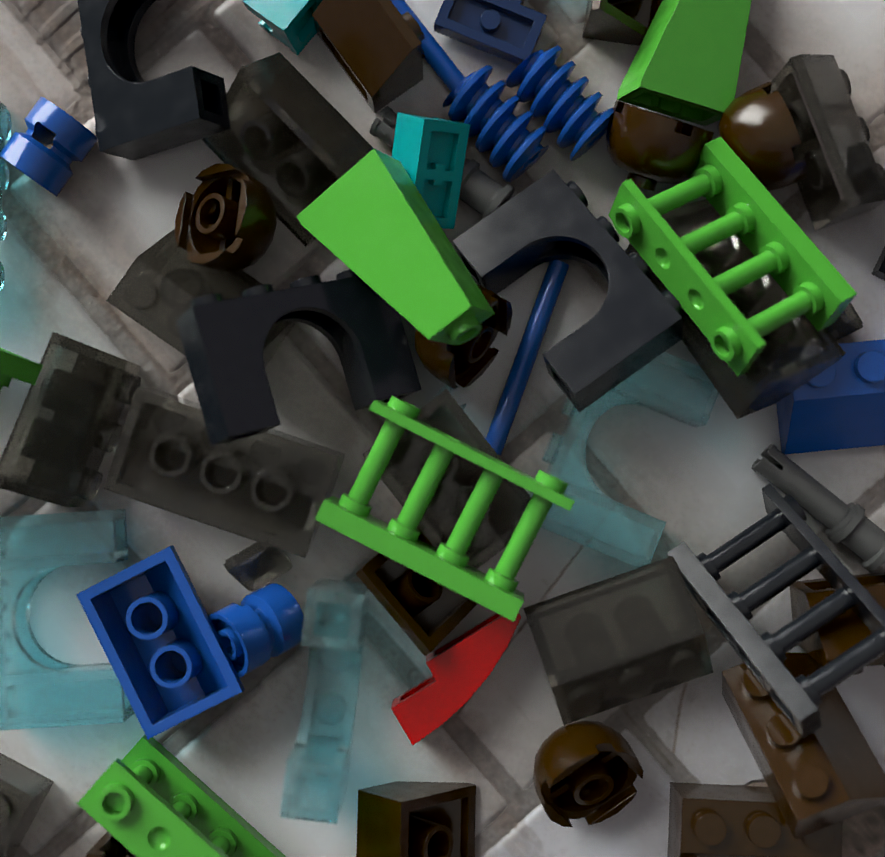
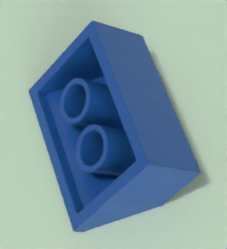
[771,339,885,455]
[76,545,245,739]

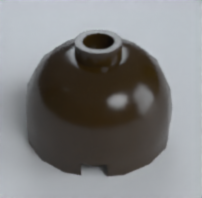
[718,82,807,192]
[606,100,714,191]
[175,163,277,272]
[415,285,513,389]
[533,720,643,827]

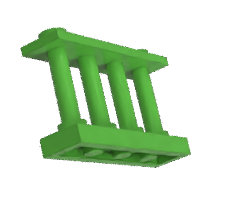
[608,137,857,377]
[314,395,575,622]
[77,735,286,857]

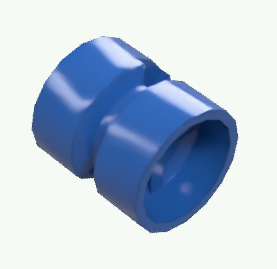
[0,97,98,196]
[209,583,306,677]

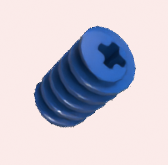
[506,45,614,161]
[442,65,549,183]

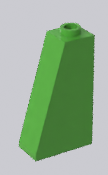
[617,0,752,126]
[296,148,494,345]

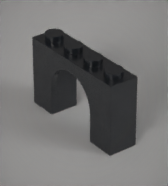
[78,0,231,161]
[452,169,684,413]
[176,269,422,446]

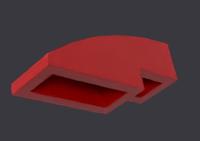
[391,612,521,745]

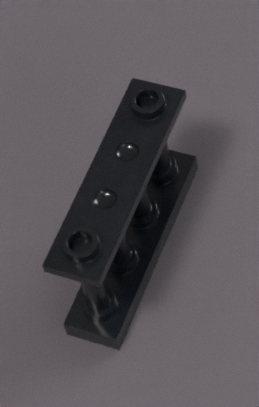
[667,484,885,739]

